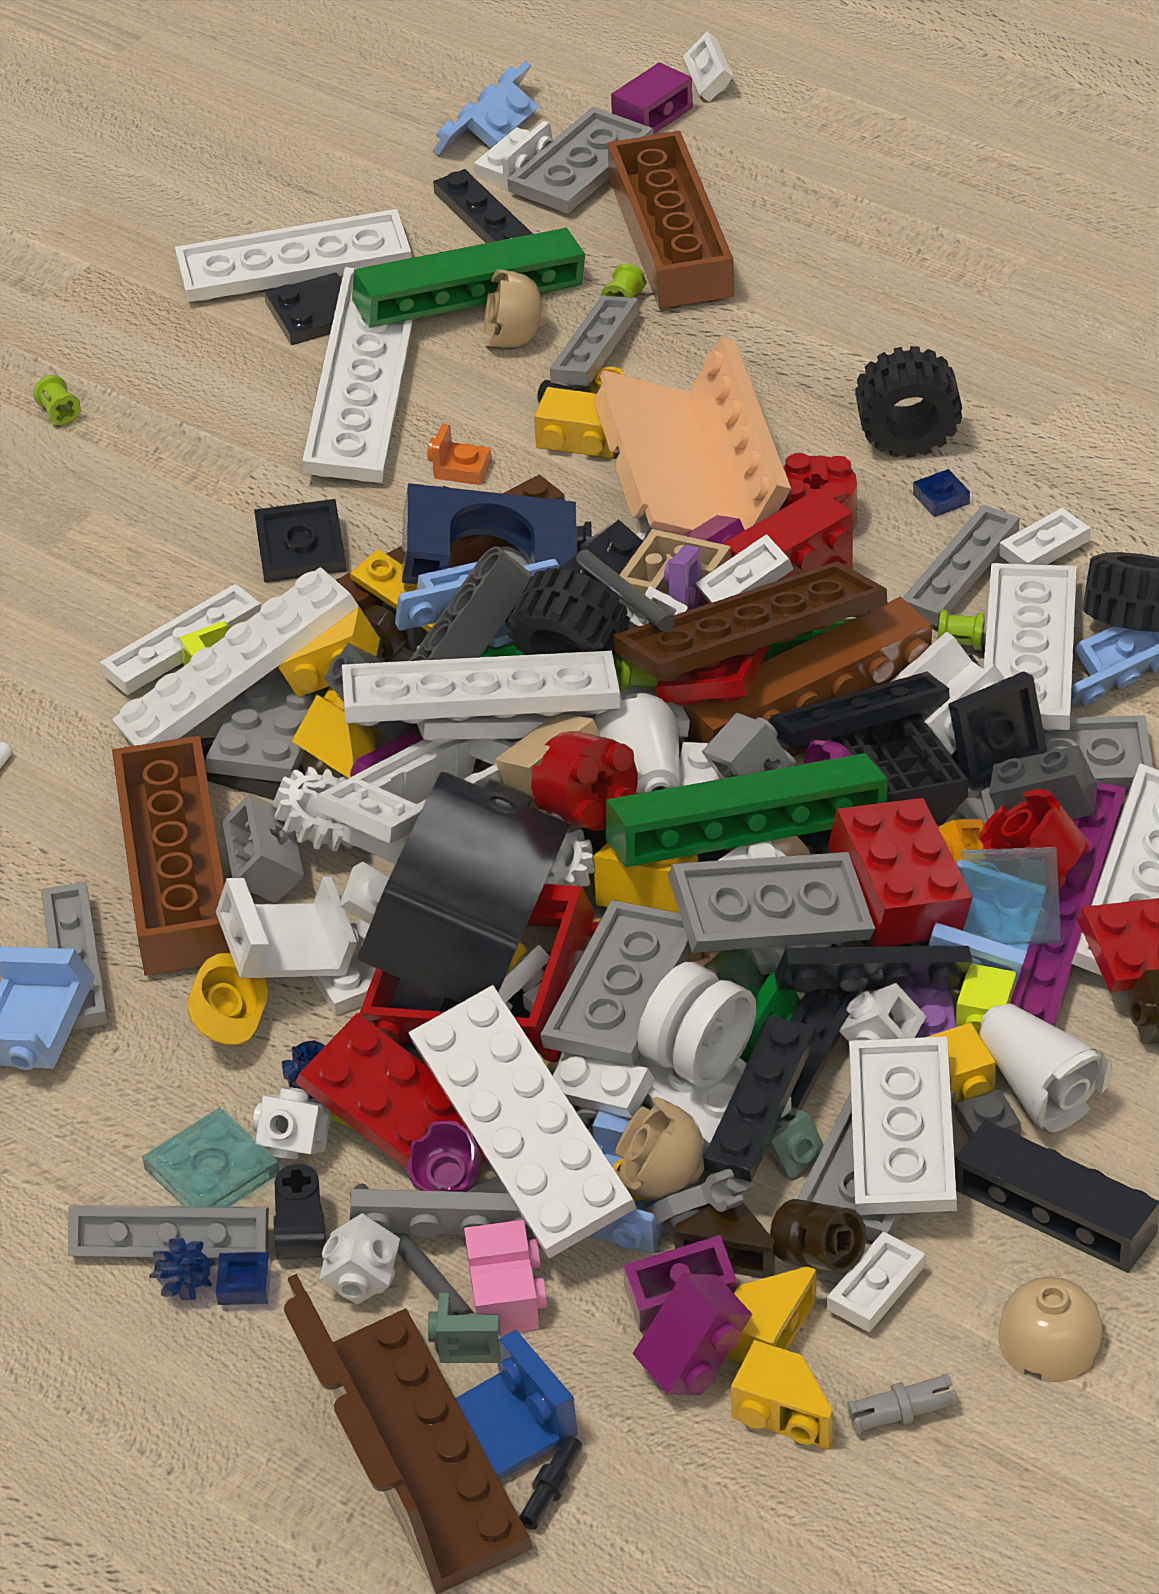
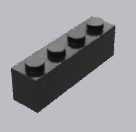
[954,1120,1159,1273]

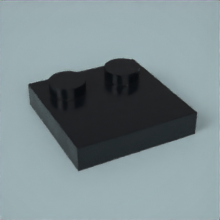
[264,272,342,345]
[254,499,347,582]
[948,671,1047,789]

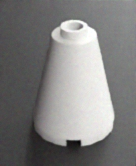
[594,693,680,794]
[979,1004,1112,1132]

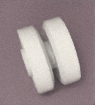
[637,962,756,1087]

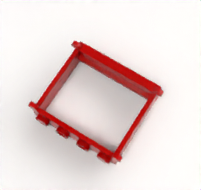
[359,884,600,1062]

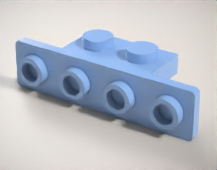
[433,61,539,156]
[395,559,560,630]
[1071,626,1159,707]

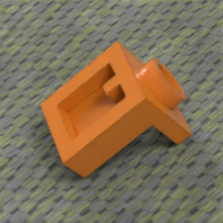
[427,424,492,485]

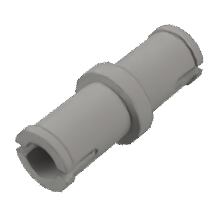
[847,1373,957,1434]

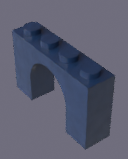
[402,483,577,584]

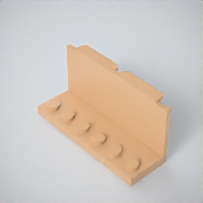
[595,336,791,535]

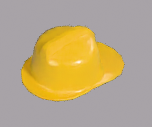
[187,953,268,1045]

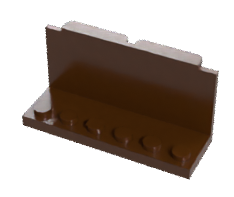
[284,1274,533,1594]

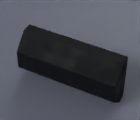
[831,715,968,826]

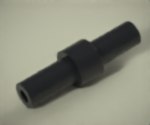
[519,1436,583,1530]

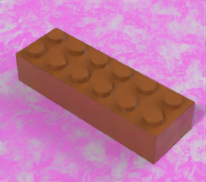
[607,131,734,309]
[683,596,932,757]
[112,735,231,976]

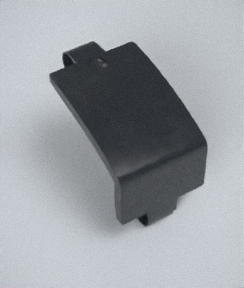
[358,772,570,1011]

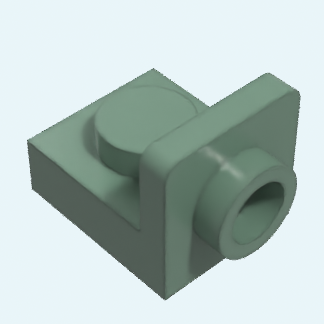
[766,1106,824,1178]
[428,1293,501,1363]

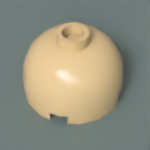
[484,269,548,348]
[614,1097,704,1201]
[998,1277,1103,1382]

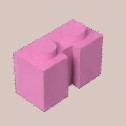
[464,1220,547,1335]

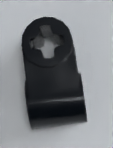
[273,1164,326,1260]

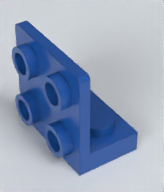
[455,1329,578,1481]

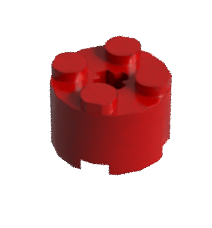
[779,453,857,530]
[531,731,638,831]
[979,789,1090,894]

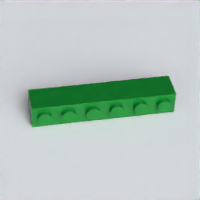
[352,227,585,328]
[606,753,888,867]

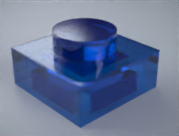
[913,469,970,517]
[216,1252,271,1305]

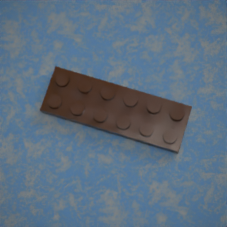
[613,561,888,681]

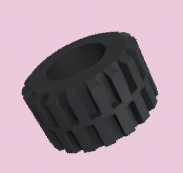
[855,346,962,458]
[1082,552,1159,632]
[507,568,630,659]

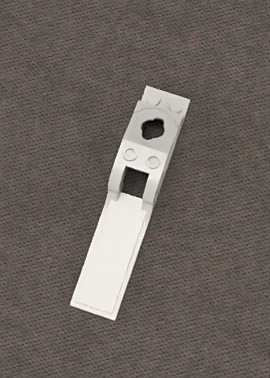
[316,739,520,864]

